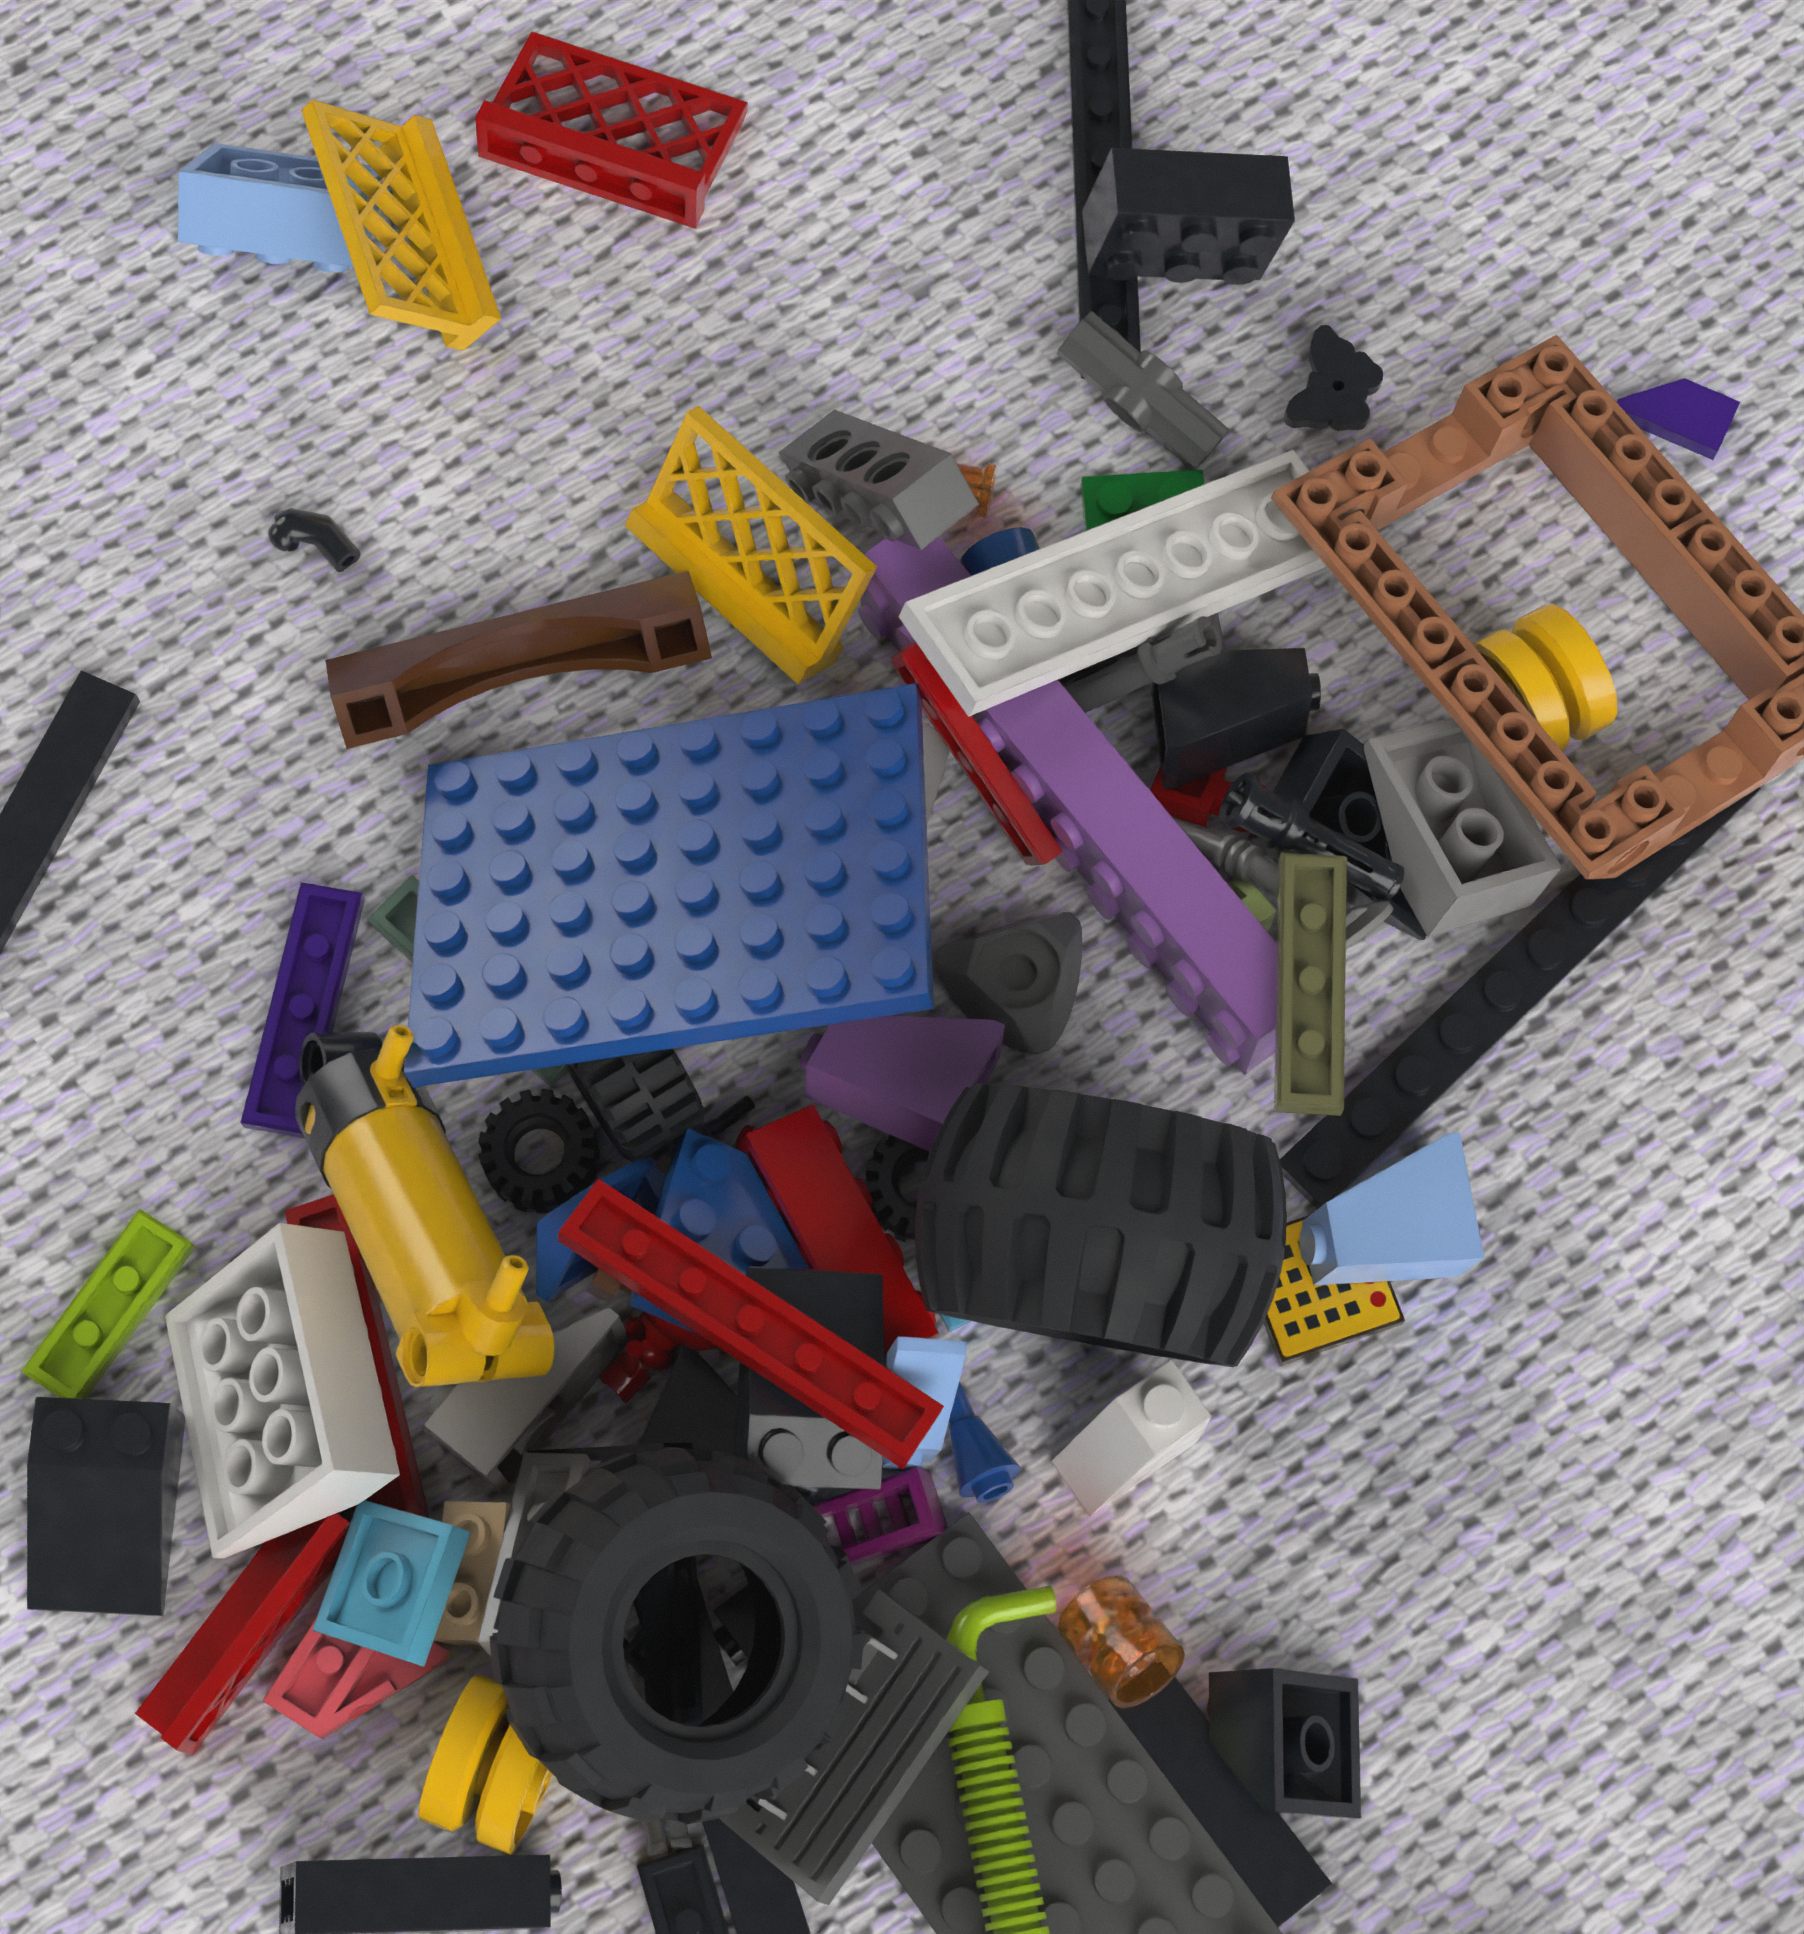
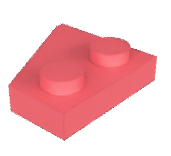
[263,1617,451,1739]

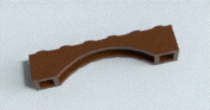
[325,571,712,749]

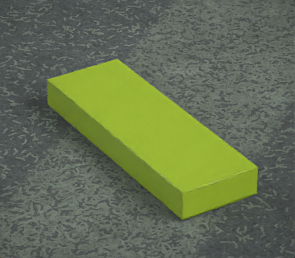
[21,1208,196,1399]

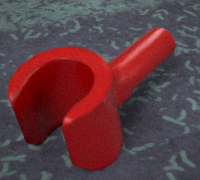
[598,1340,651,1404]

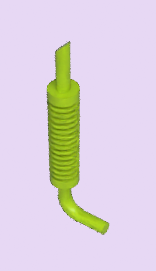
[947,1586,1057,1934]

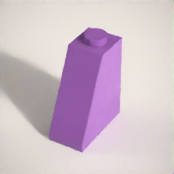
[799,1016,1005,1152]

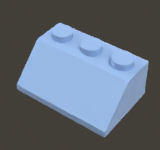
[178,143,382,272]

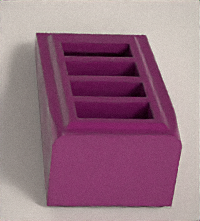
[812,1467,948,1566]

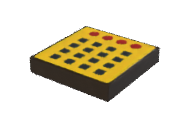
[1263,1215,1405,1366]

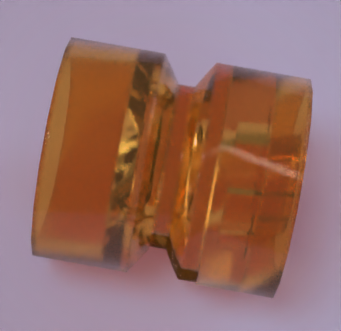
[1058,1575,1185,1708]

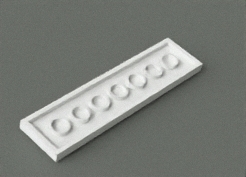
[899,450,1327,717]

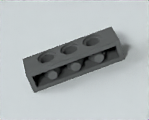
[779,409,979,550]

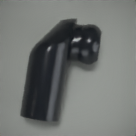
[268,508,361,572]

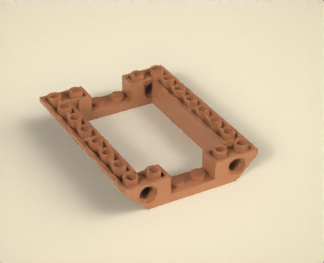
[1271,334,1804,879]

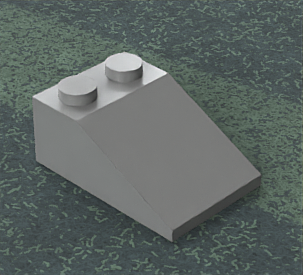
[1363,717,1562,937]
[424,1307,629,1495]

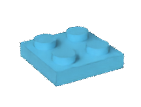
[312,1500,471,1667]

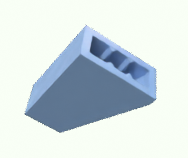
[1299,1133,1484,1285]

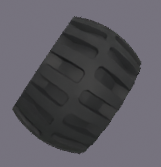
[915,1084,1287,1367]

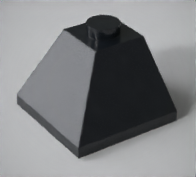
[1207,1668,1361,1819]

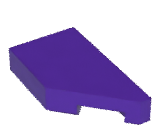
[1617,378,1740,460]

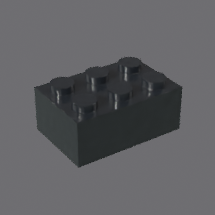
[1082,148,1295,285]

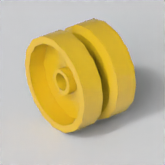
[1472,604,1617,752]
[418,1674,553,1856]

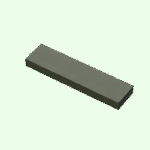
[1274,853,1347,1116]

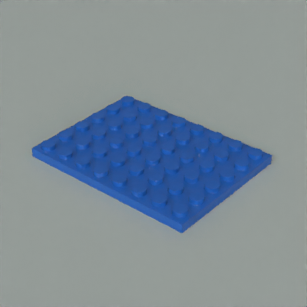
[404,683,934,1088]

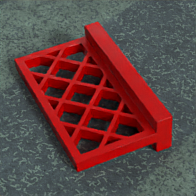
[475,31,748,229]

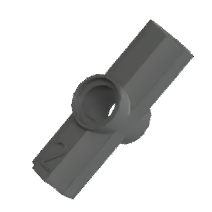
[1057,311,1230,470]

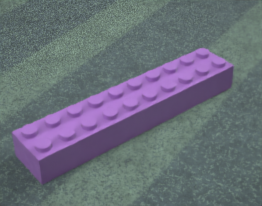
[858,537,1277,1075]

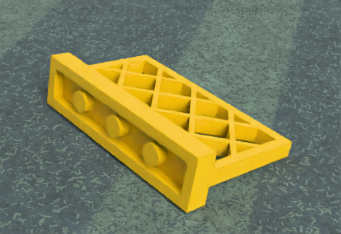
[301,99,501,350]
[625,406,877,685]

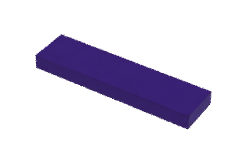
[240,882,365,1138]

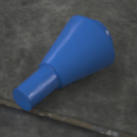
[949,1381,1021,1503]

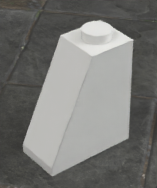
[1051,1360,1212,1517]

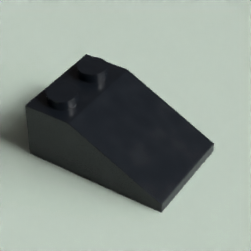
[1246,729,1427,940]
[733,1266,885,1489]
[27,1397,185,1616]

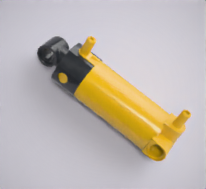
[295,1025,555,1388]

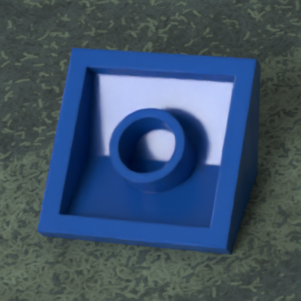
[536,1158,655,1302]

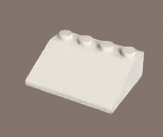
[165,1223,400,1559]

